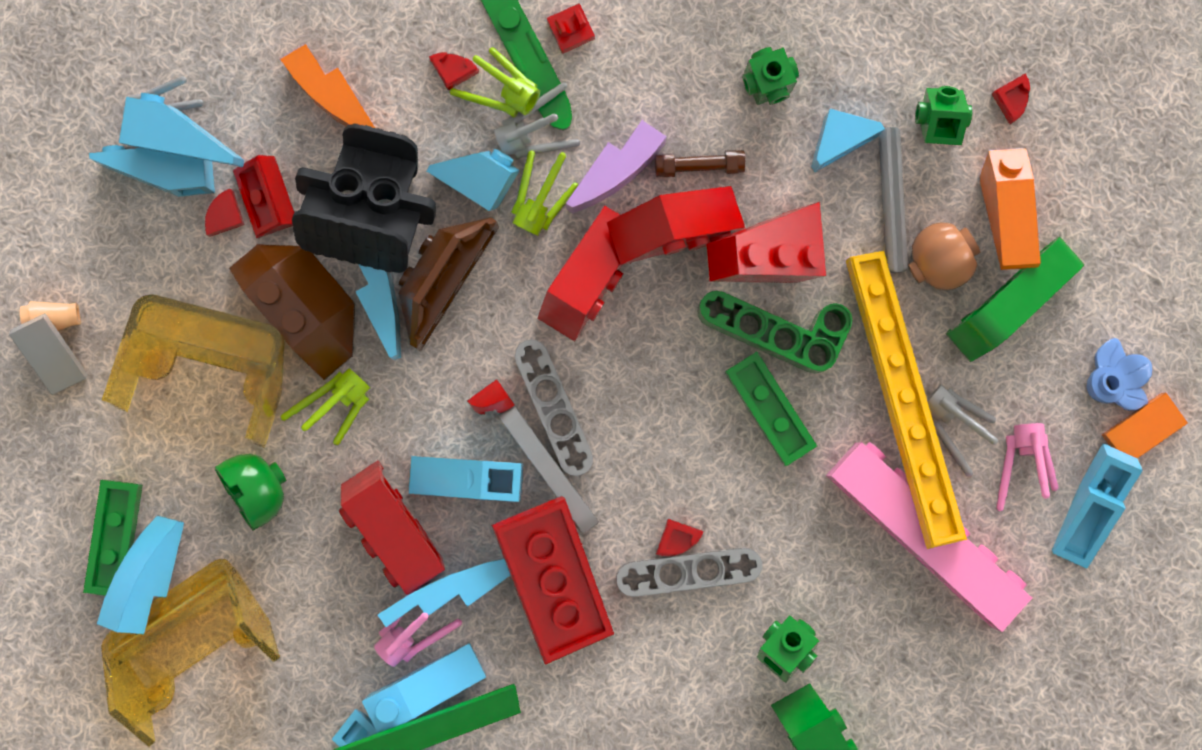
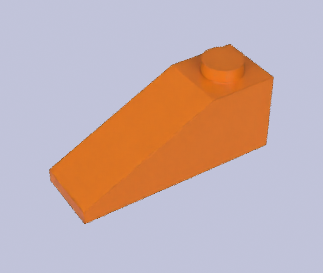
[980,148,1041,270]

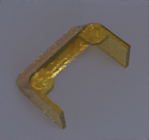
[102,294,285,448]
[101,559,280,747]

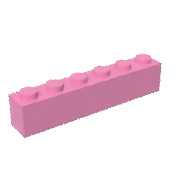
[826,442,1032,632]

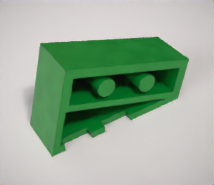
[771,683,858,750]

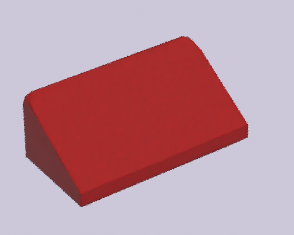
[233,155,295,239]

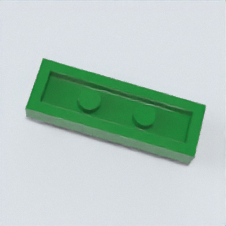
[724,351,818,466]
[83,480,143,596]

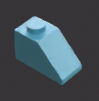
[426,149,520,211]

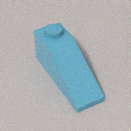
[119,93,244,167]
[362,643,486,733]

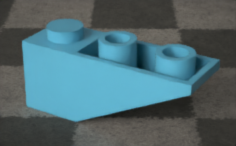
[89,145,215,197]
[409,456,524,502]

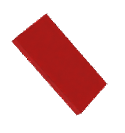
[491,496,614,665]

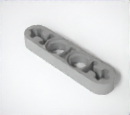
[515,339,593,476]
[498,406,599,533]
[616,547,762,597]

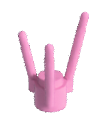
[996,423,1058,511]
[374,586,462,667]

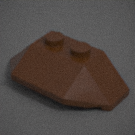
[398,217,499,351]
[229,244,355,380]

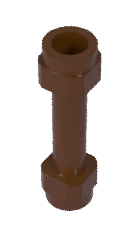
[655,150,745,177]

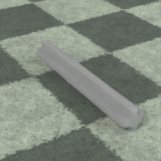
[879,127,908,273]

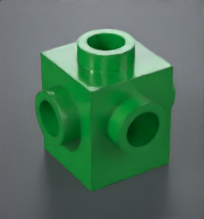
[742,47,799,105]
[915,86,972,145]
[757,615,819,683]

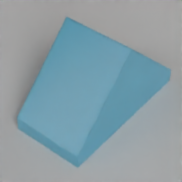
[811,109,885,172]

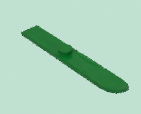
[481,0,572,131]
[333,684,521,750]

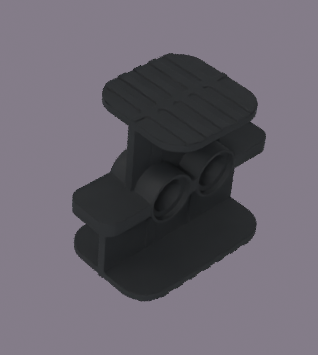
[292,123,436,273]

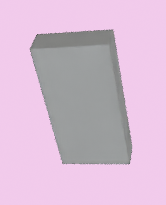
[9,313,87,395]

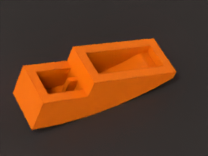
[280,44,375,128]

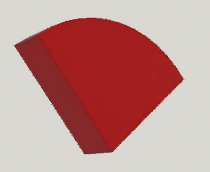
[429,52,480,90]
[992,73,1030,125]
[205,189,245,237]
[467,379,515,415]
[656,519,704,556]

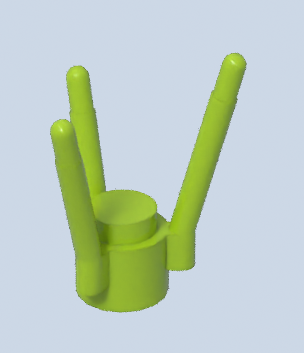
[449,47,540,118]
[511,150,578,236]
[280,368,371,445]

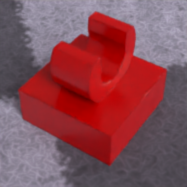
[546,3,595,54]

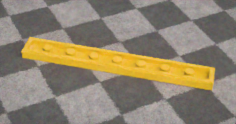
[846,251,967,549]

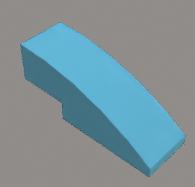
[1052,443,1143,569]
[97,516,184,634]

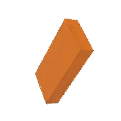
[1102,392,1188,458]

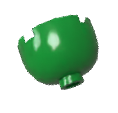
[215,454,287,531]

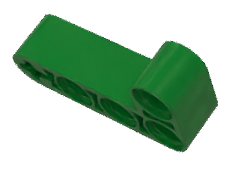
[945,236,1085,362]
[697,290,853,374]

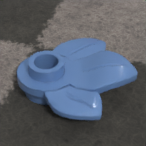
[1087,338,1152,411]

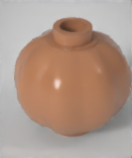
[908,222,981,290]

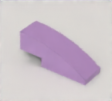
[566,120,667,214]

